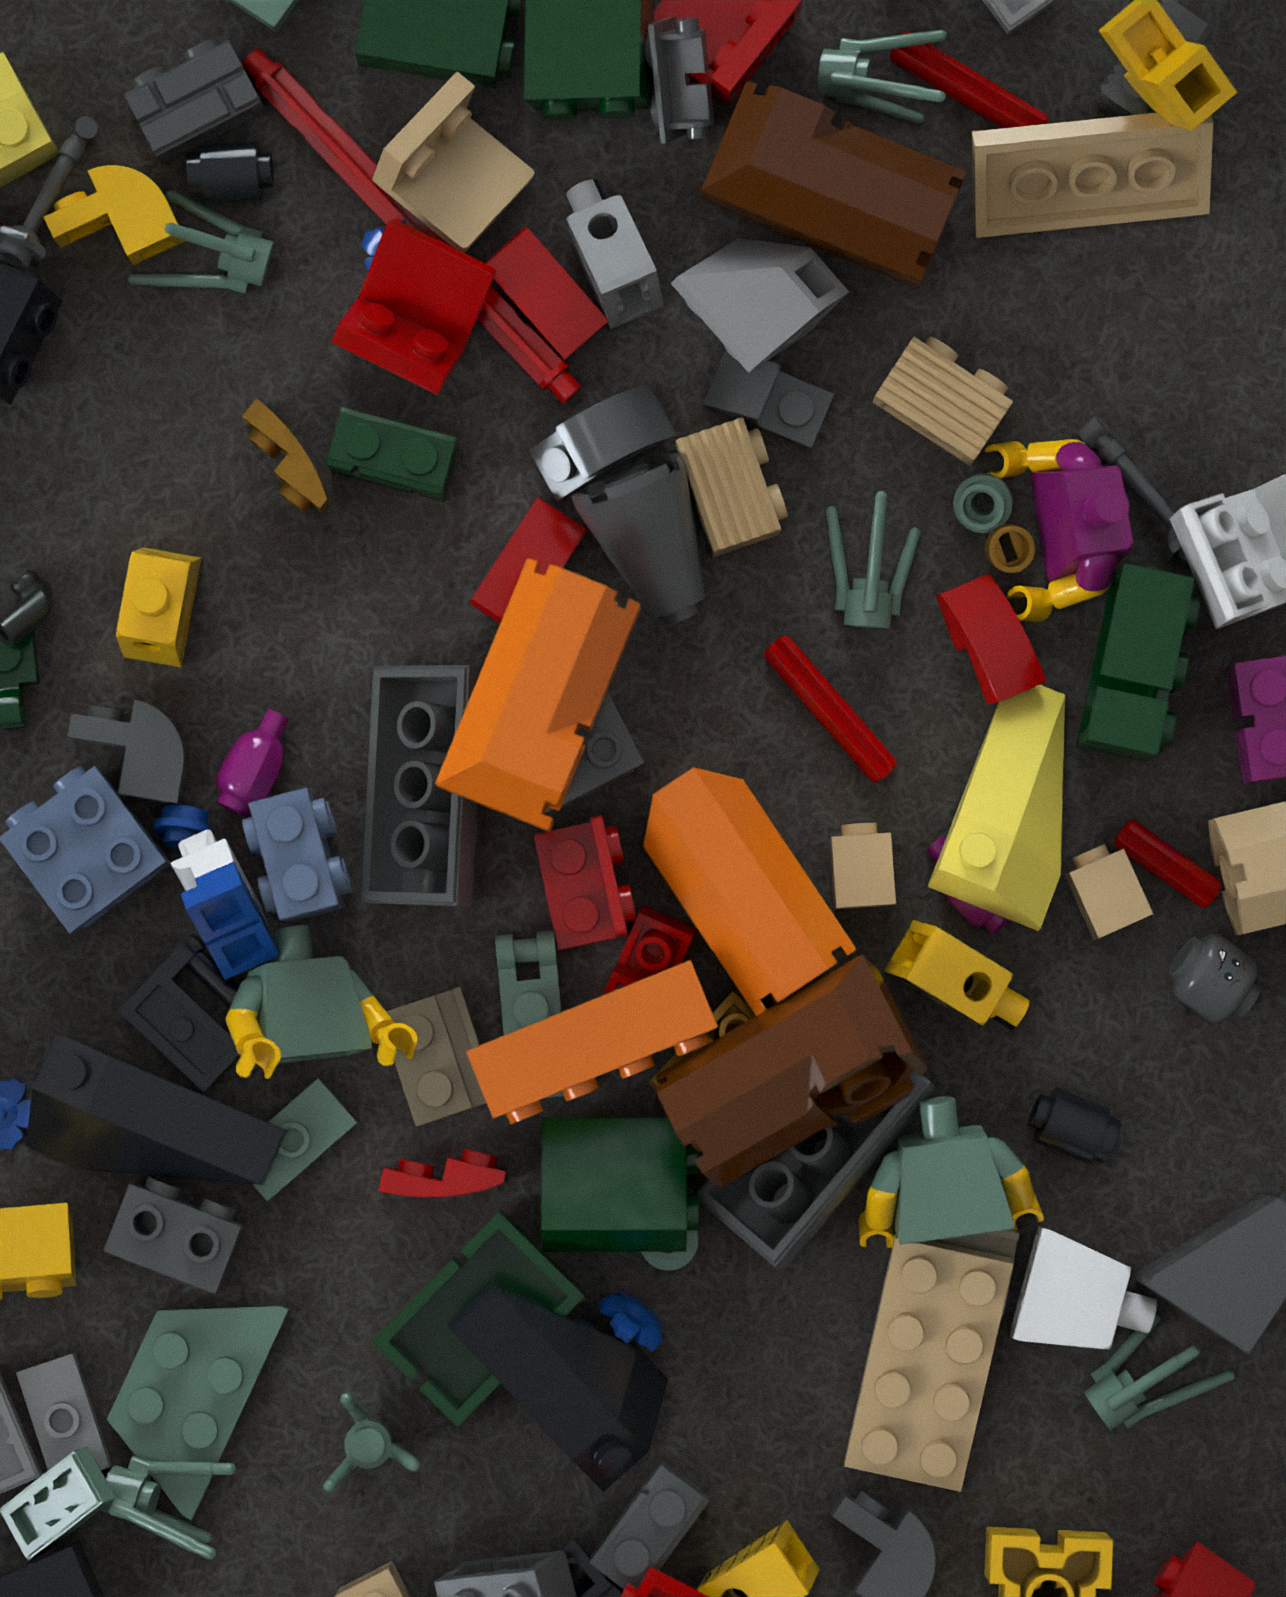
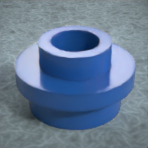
[153,805,213,850]

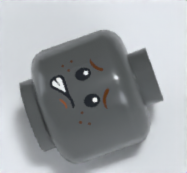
[1168,934,1261,1023]

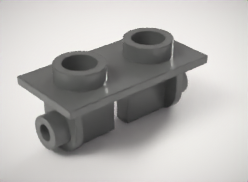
[645,16,715,144]

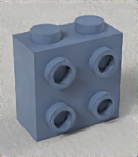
[0,765,171,935]
[242,787,353,923]

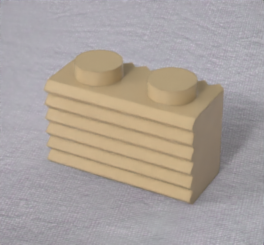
[873,337,1013,467]
[675,417,788,557]

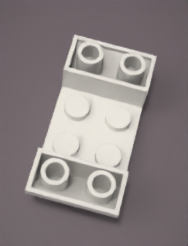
[1170,474,1286,629]

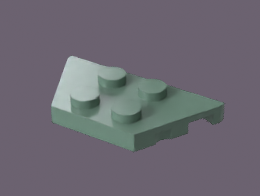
[107,1305,290,1520]

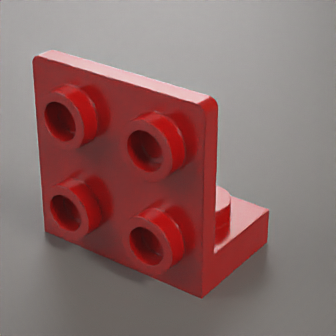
[654,0,803,107]
[331,219,496,395]
[533,815,637,951]

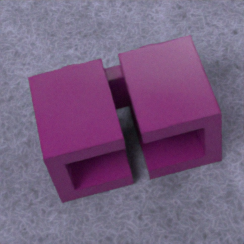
[1226,656,1286,785]

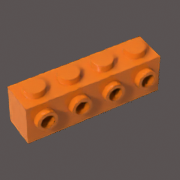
[466,960,718,1124]

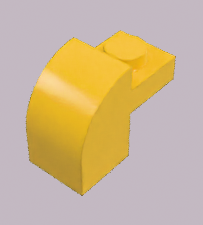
[1098,0,1238,131]
[44,165,186,265]

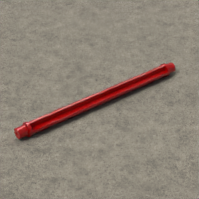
[242,48,582,405]

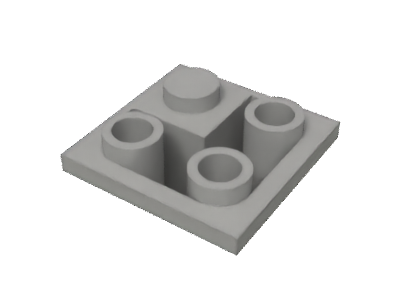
[671,238,849,373]

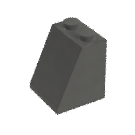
[1134,1192,1286,1354]

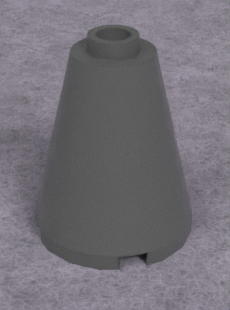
[571,453,705,625]

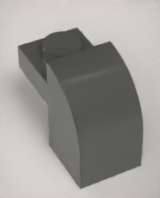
[529,383,676,502]
[67,700,190,805]
[830,1490,936,1597]

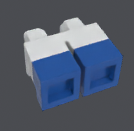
[170,830,280,980]

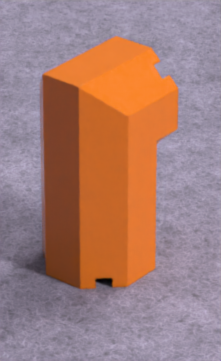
[435,558,641,833]
[643,767,857,1017]

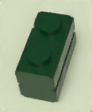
[326,407,459,502]

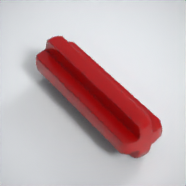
[1114,819,1222,908]

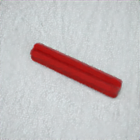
[889,31,1049,128]
[764,635,897,783]

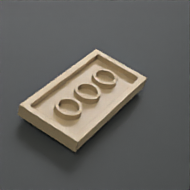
[972,113,1213,238]
[844,1233,1013,1492]

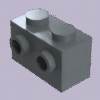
[103,1176,246,1294]

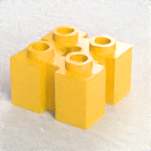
[984,1527,1113,1597]

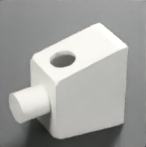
[1009,1226,1158,1349]

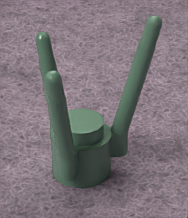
[818,30,947,124]
[127,190,274,294]
[826,491,921,629]
[1084,1313,1235,1431]
[324,1393,420,1492]
[101,1456,236,1560]

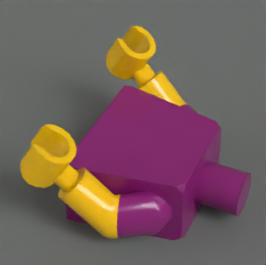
[985,439,1133,622]

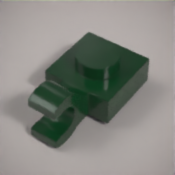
[0,630,40,730]

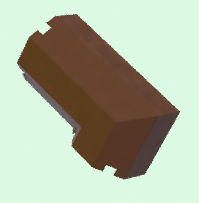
[700,81,967,289]
[656,954,928,1188]

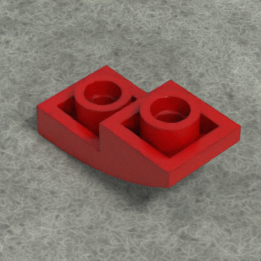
[484,226,608,360]
[469,497,587,624]
[935,574,1047,704]
[603,905,697,995]
[378,1148,508,1197]

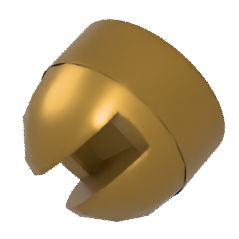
[985,524,1035,573]

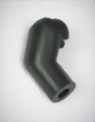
[0,570,52,647]

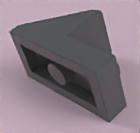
[703,351,834,450]

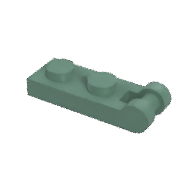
[495,930,564,1098]

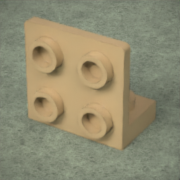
[372,72,534,253]

